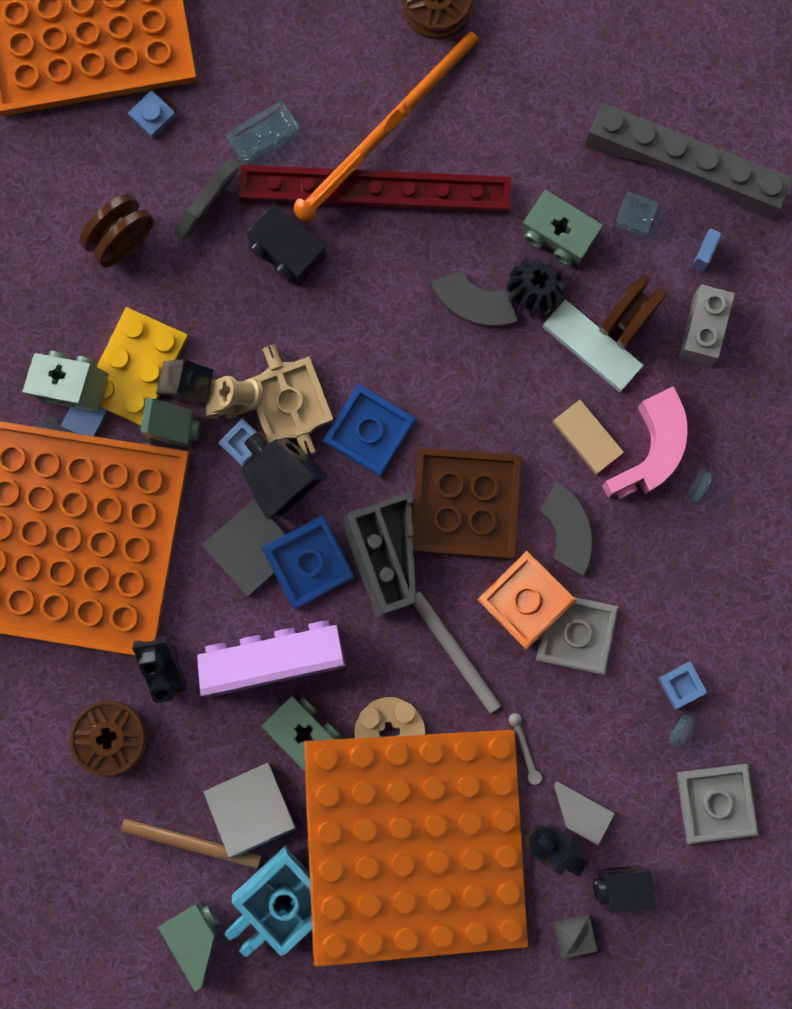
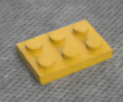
[97,307,189,426]

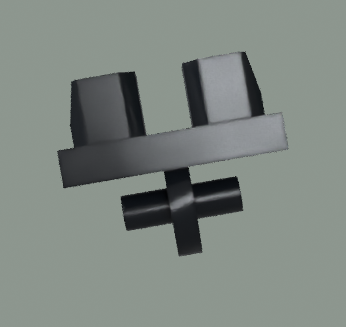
[132,635,188,703]
[527,824,590,877]

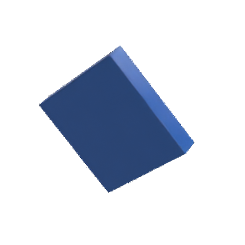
[322,384,417,478]
[261,515,355,610]

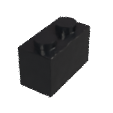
[247,203,327,285]

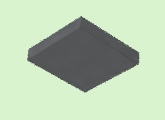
[201,499,285,597]

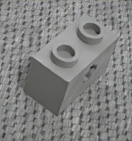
[678,284,735,367]

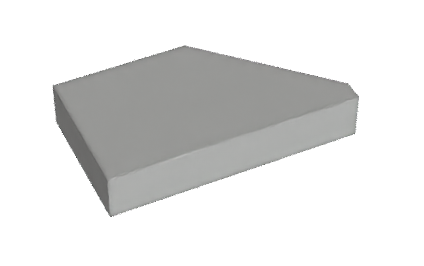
[553,781,615,845]

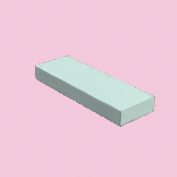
[542,299,643,392]

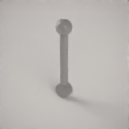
[508,713,542,785]

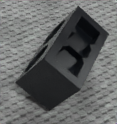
[593,865,655,913]

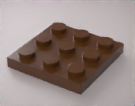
[412,448,521,560]

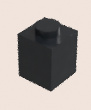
[156,359,214,404]

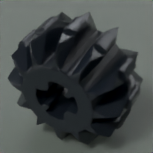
[506,256,566,317]

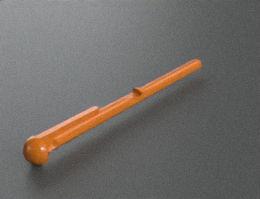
[294,31,479,222]

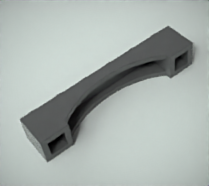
[585,102,792,221]

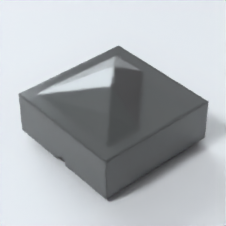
[553,914,597,959]

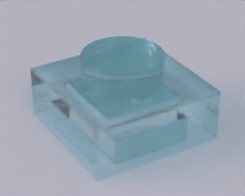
[614,191,659,237]

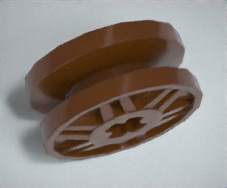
[403,0,472,39]
[79,194,154,268]
[599,273,668,350]
[70,701,148,776]

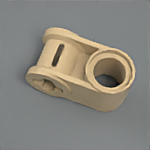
[206,376,263,419]

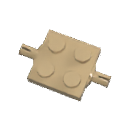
[247,344,334,456]

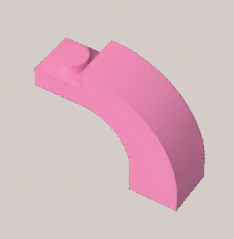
[602,387,688,499]

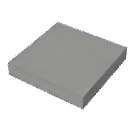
[535,597,618,675]
[203,763,296,859]
[676,764,759,844]

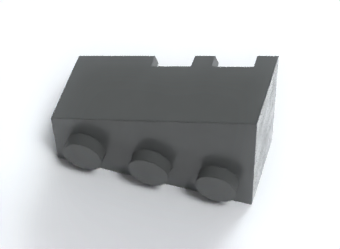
[341,492,416,619]

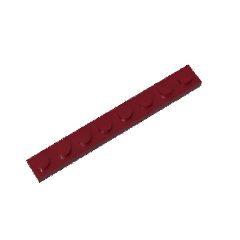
[239,165,511,213]

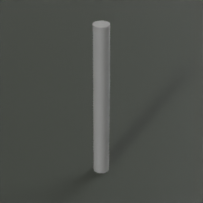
[413,591,501,713]

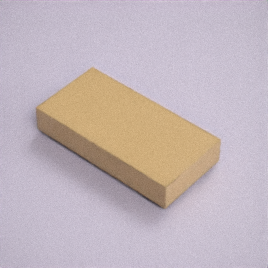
[552,400,624,475]

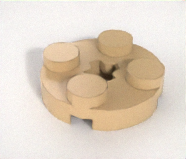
[354,697,425,738]

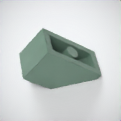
[140,397,201,450]
[158,901,219,992]

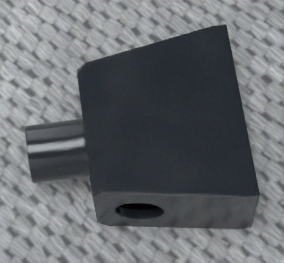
[242,431,328,519]

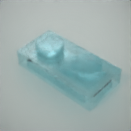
[225,100,300,165]

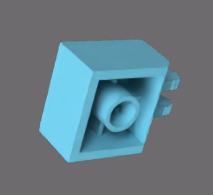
[224,846,312,957]

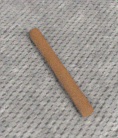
[121,818,262,869]

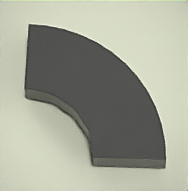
[173,158,240,240]
[430,271,518,328]
[539,482,592,577]

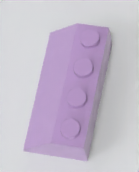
[197,620,346,697]

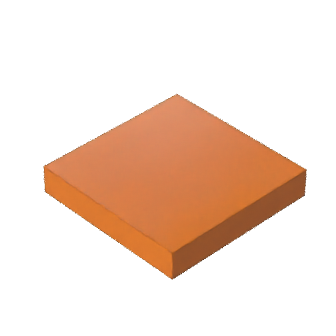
[477,551,577,650]

